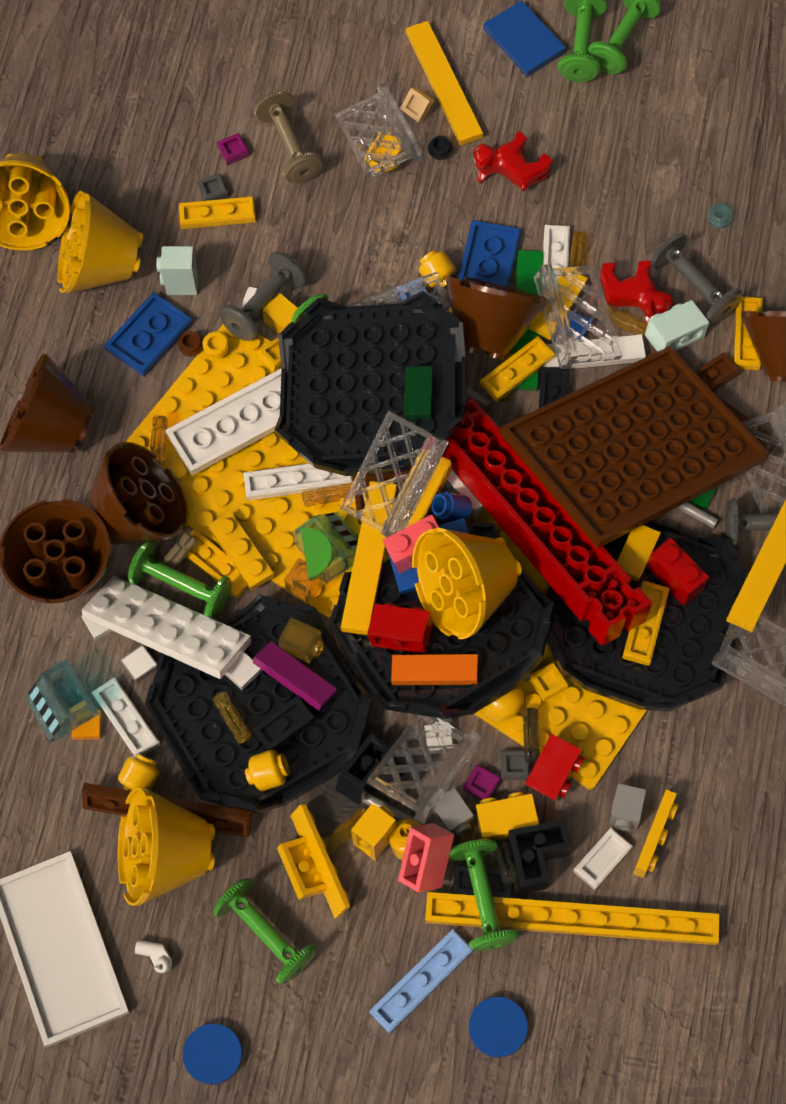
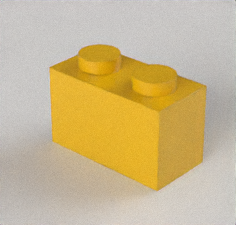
[475,792,539,842]
[351,803,396,861]

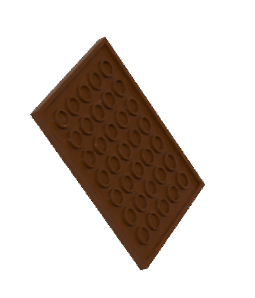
[500,346,770,549]

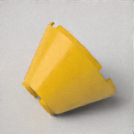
[0,153,70,251]
[57,191,143,294]
[412,528,522,639]
[118,787,215,906]

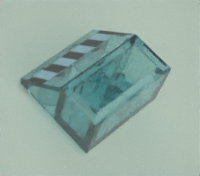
[293,512,359,584]
[25,659,99,743]

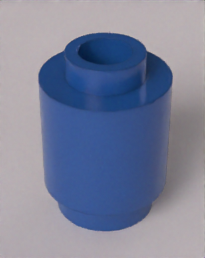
[431,492,472,521]

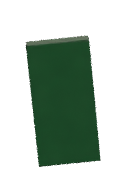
[403,366,434,420]

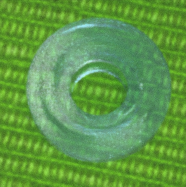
[707,203,732,228]

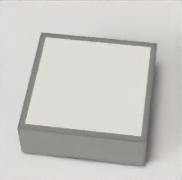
[120,644,157,684]

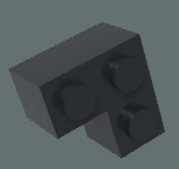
[335,734,418,805]
[507,819,572,894]

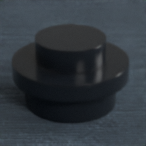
[428,136,453,160]

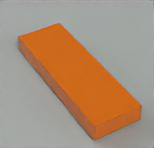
[391,654,478,685]

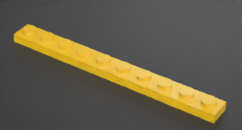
[425,892,719,945]

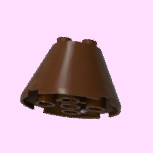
[446,274,549,360]
[741,311,786,382]
[0,353,96,454]
[83,442,189,545]
[0,499,111,603]

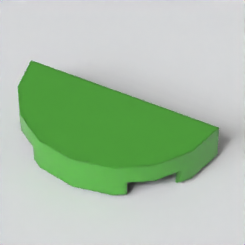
[300,527,332,581]

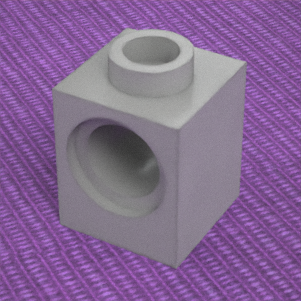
[609,783,646,831]
[431,787,474,837]

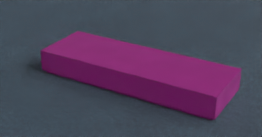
[253,642,337,711]

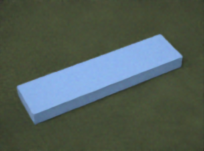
[369,929,474,1034]

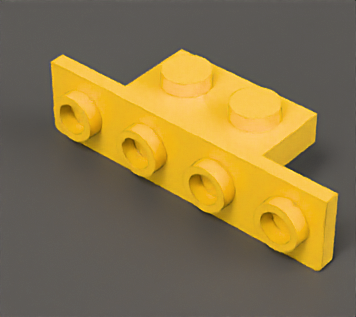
[277,804,350,919]

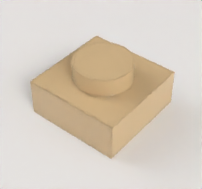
[400,87,434,122]

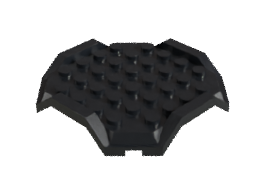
[274,291,467,476]
[329,517,555,719]
[546,521,748,712]
[145,594,372,814]

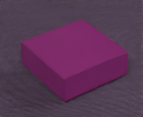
[216,133,250,166]
[462,764,501,800]

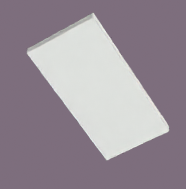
[0,851,130,1048]

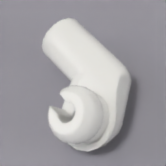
[135,939,172,973]

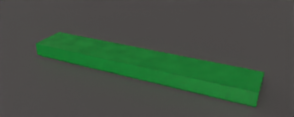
[513,250,543,391]

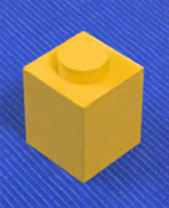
[262,293,298,334]

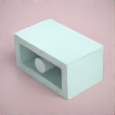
[156,246,198,295]
[645,300,709,352]

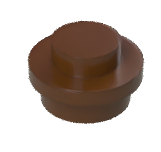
[178,331,203,357]

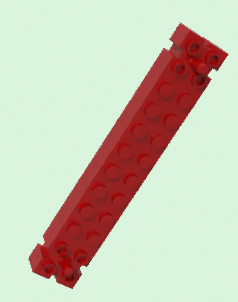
[436,397,653,646]

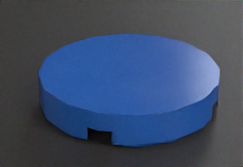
[469,997,528,1058]
[183,1024,242,1085]

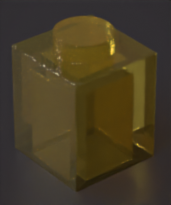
[284,558,324,604]
[278,618,324,664]

